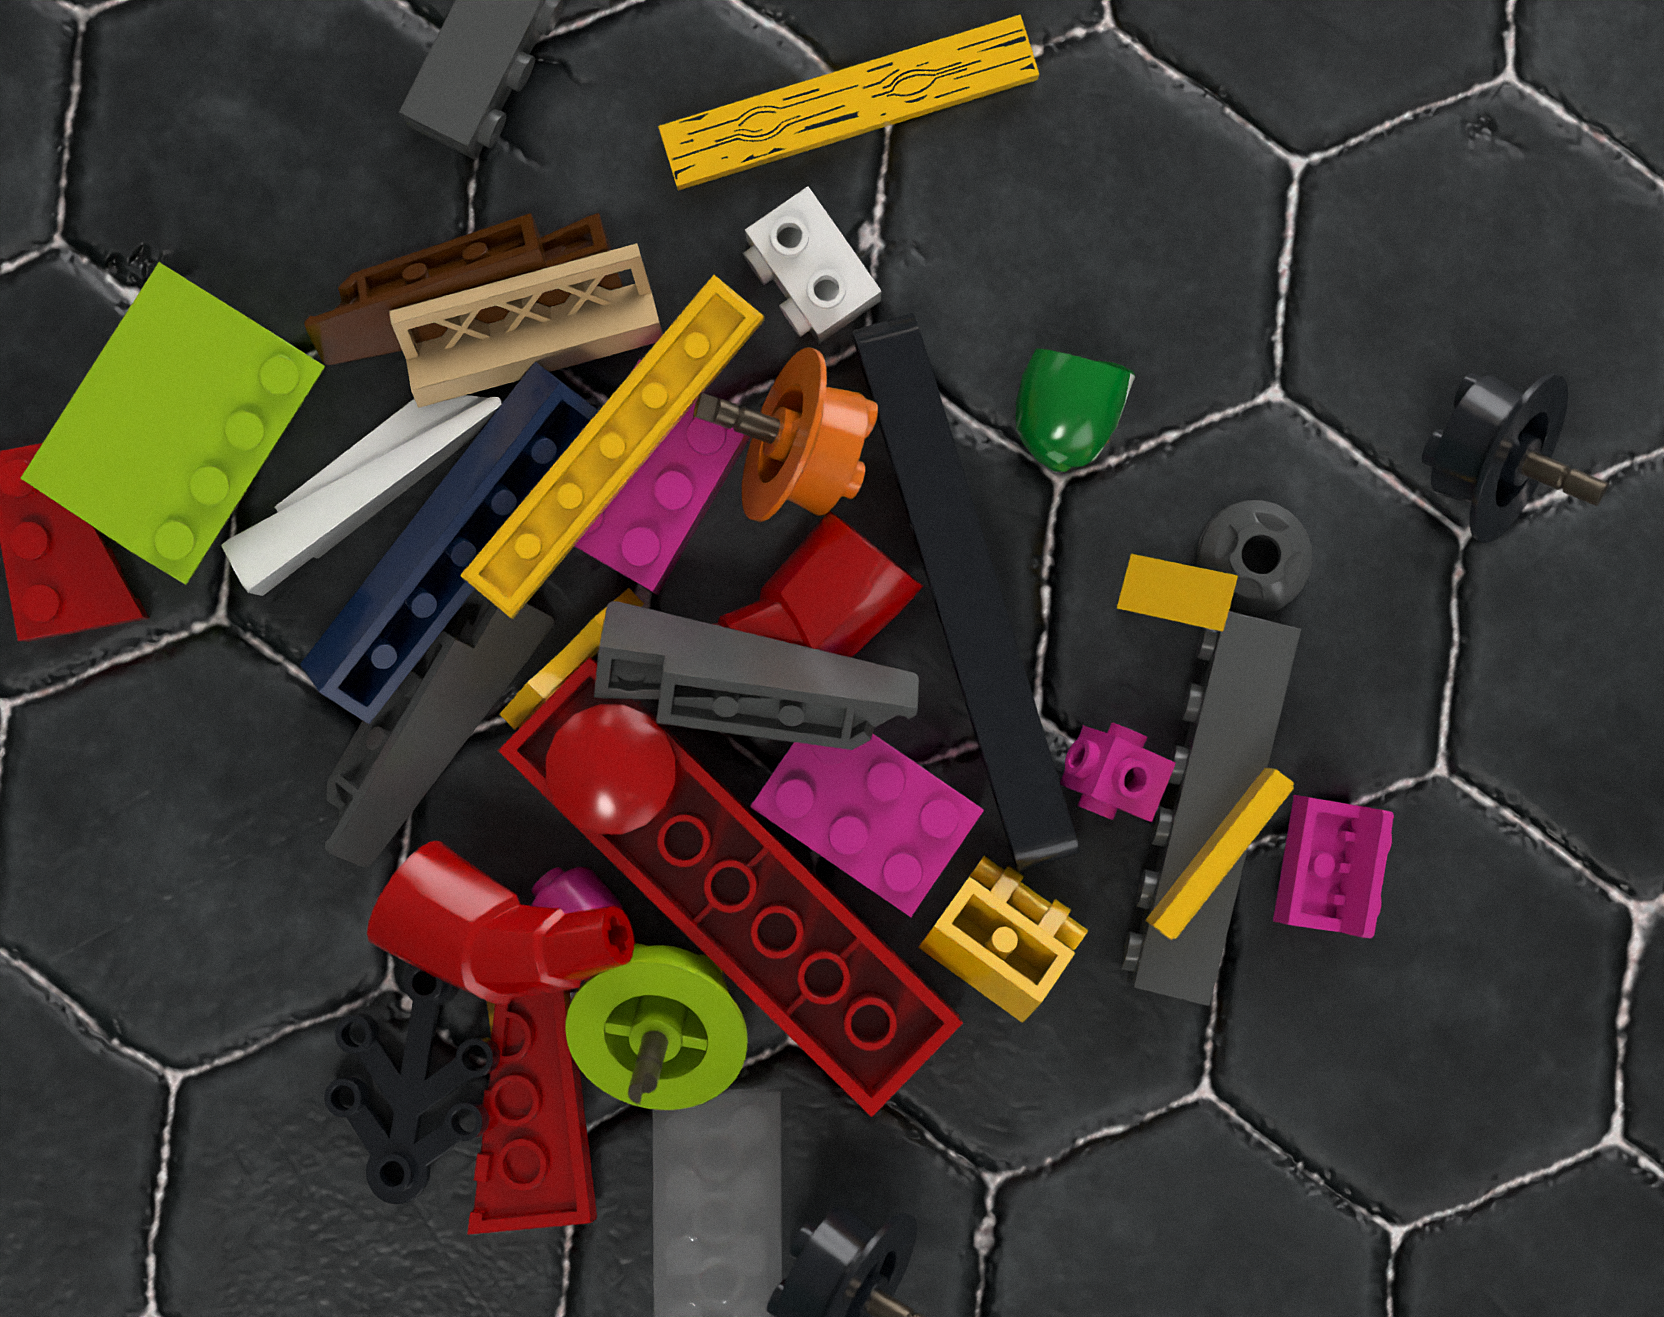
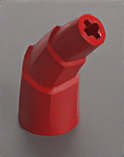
[713,511,923,658]
[367,840,634,1005]

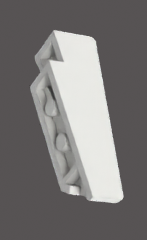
[221,395,503,596]

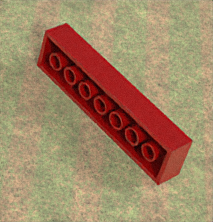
[498,657,963,1117]

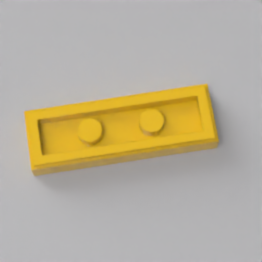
[1145,768,1294,940]

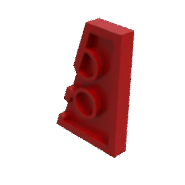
[0,443,150,642]

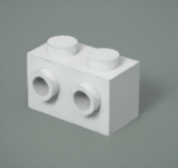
[743,186,882,344]

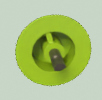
[566,944,748,1110]

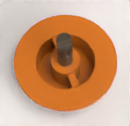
[694,347,878,522]

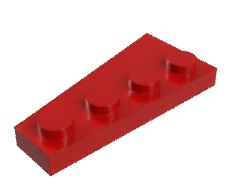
[467,990,597,1235]

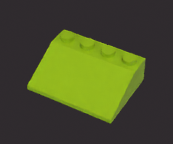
[21,262,325,585]

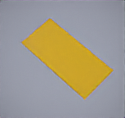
[1117,554,1238,632]

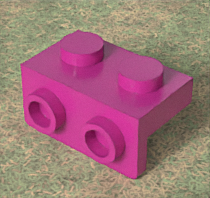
[1273,795,1394,938]

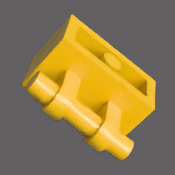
[918,855,1088,1023]

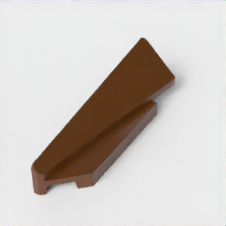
[304,213,624,365]

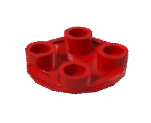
[546,705,676,834]

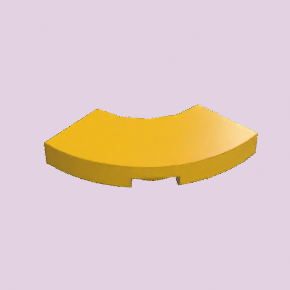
[500,588,644,730]

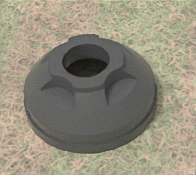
[1196,500,1313,615]

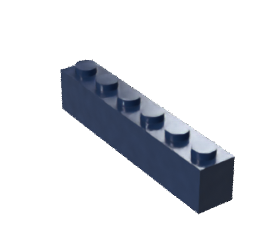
[300,361,598,724]

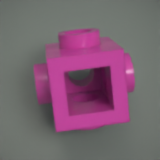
[1060,723,1176,822]

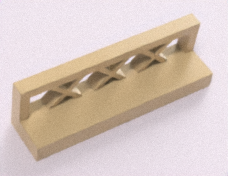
[389,243,663,408]

